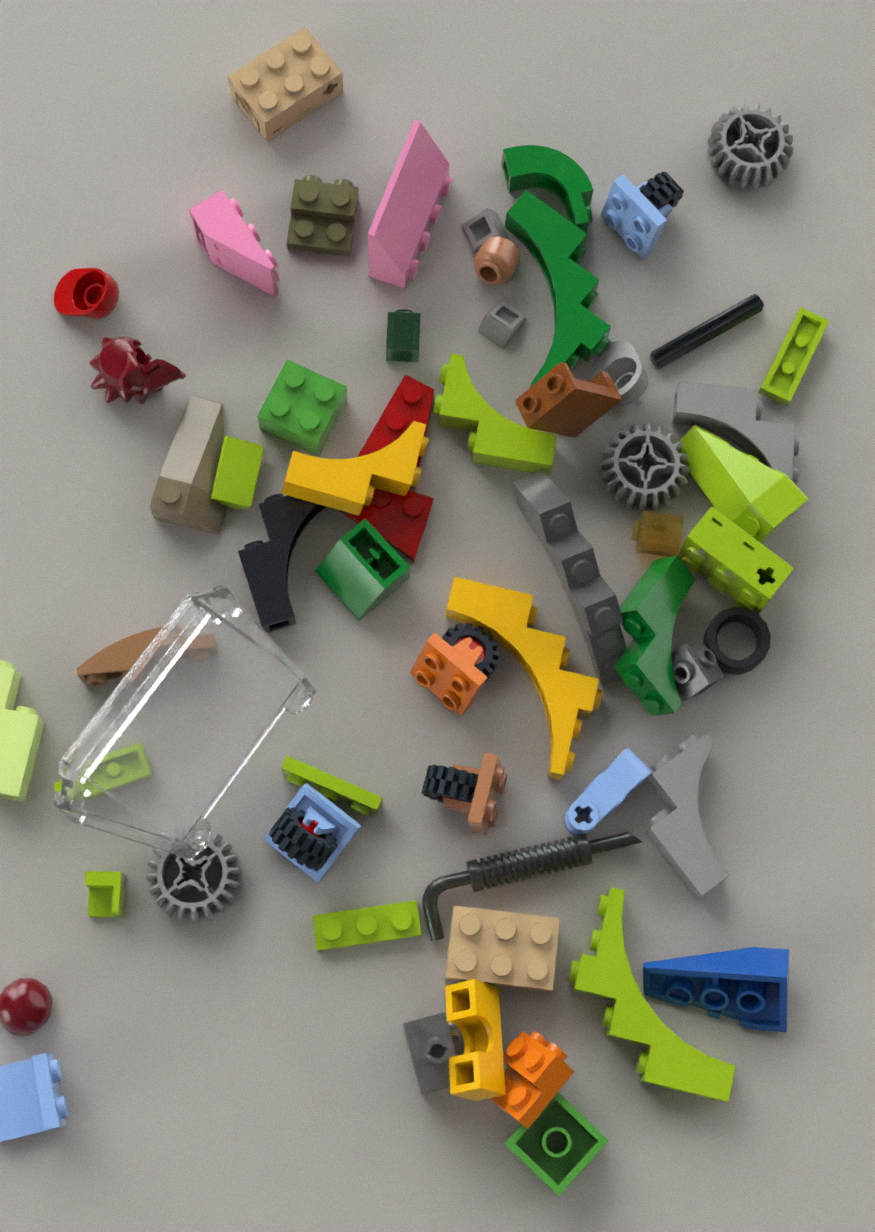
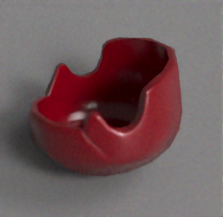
[0,978,53,1036]

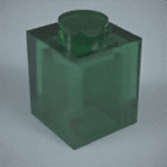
[386,309,421,362]

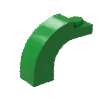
[501,145,594,233]

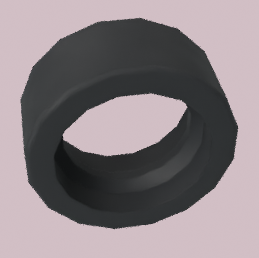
[703,607,771,675]

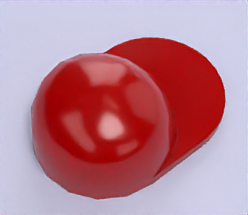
[54,268,120,319]

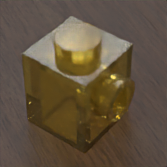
[631,511,683,557]

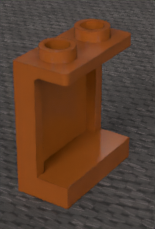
[515,362,622,438]

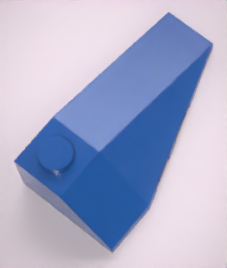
[643,947,789,1032]

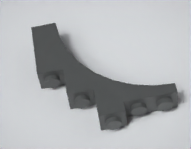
[512,469,627,684]

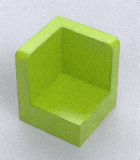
[85,871,126,918]

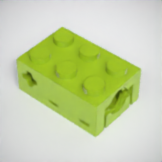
[677,506,794,614]

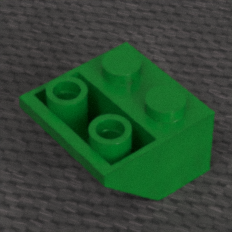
[315,518,410,621]

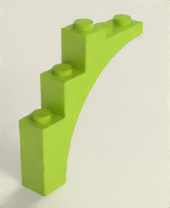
[567,887,736,1102]

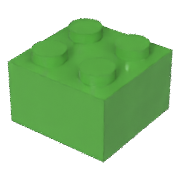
[257,359,348,456]
[503,1092,608,1196]

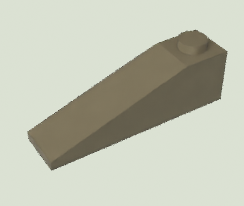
[150,396,227,535]

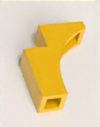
[281,421,429,516]

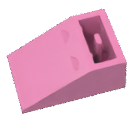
[189,190,280,297]

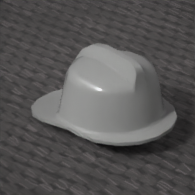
[590,340,648,406]

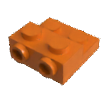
[490,1030,575,1129]

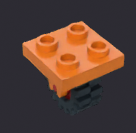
[410,623,500,717]

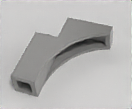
[672,381,800,484]
[646,734,729,900]

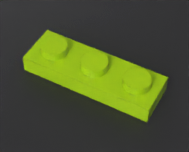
[758,307,830,406]
[281,755,383,816]
[312,900,422,952]

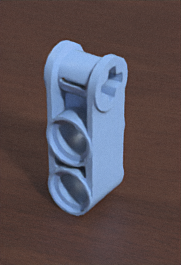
[564,747,652,835]

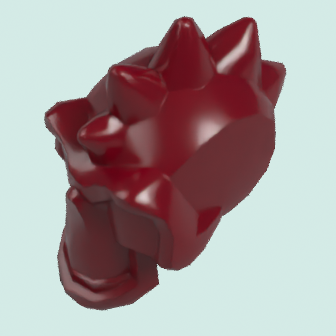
[89,336,186,404]

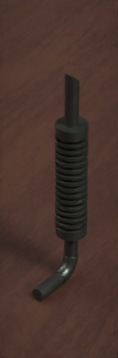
[422,832,643,941]

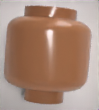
[473,236,520,285]

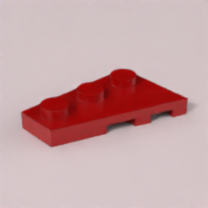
[338,488,434,562]

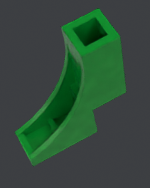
[614,555,696,716]

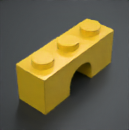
[445,979,506,1101]

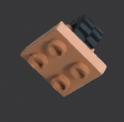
[422,752,507,836]

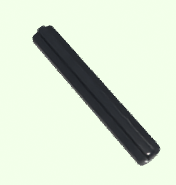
[650,294,764,369]

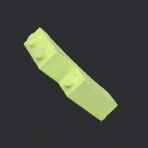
[0,660,45,802]

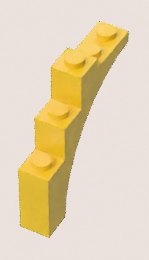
[446,577,603,781]

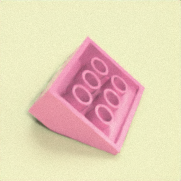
[368,120,453,289]

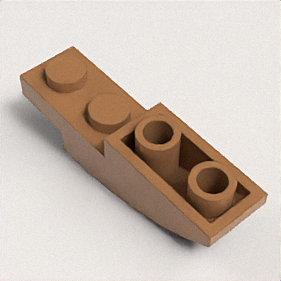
[77,624,217,686]

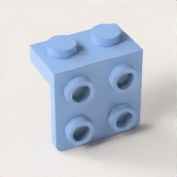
[0,1053,69,1142]

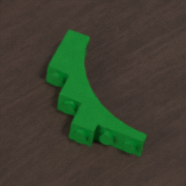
[505,190,611,387]

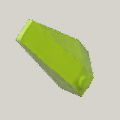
[678,425,809,544]

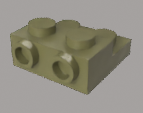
[286,175,359,257]

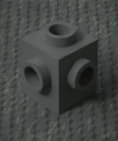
[671,642,725,701]

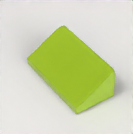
[211,436,264,510]

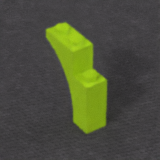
[434,353,558,476]

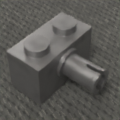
[403,1012,463,1095]

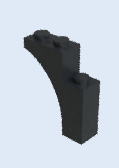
[238,494,327,634]

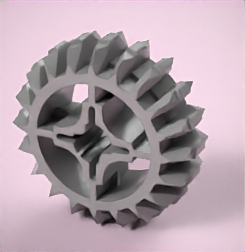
[707,103,793,189]
[599,423,690,512]
[146,827,242,923]

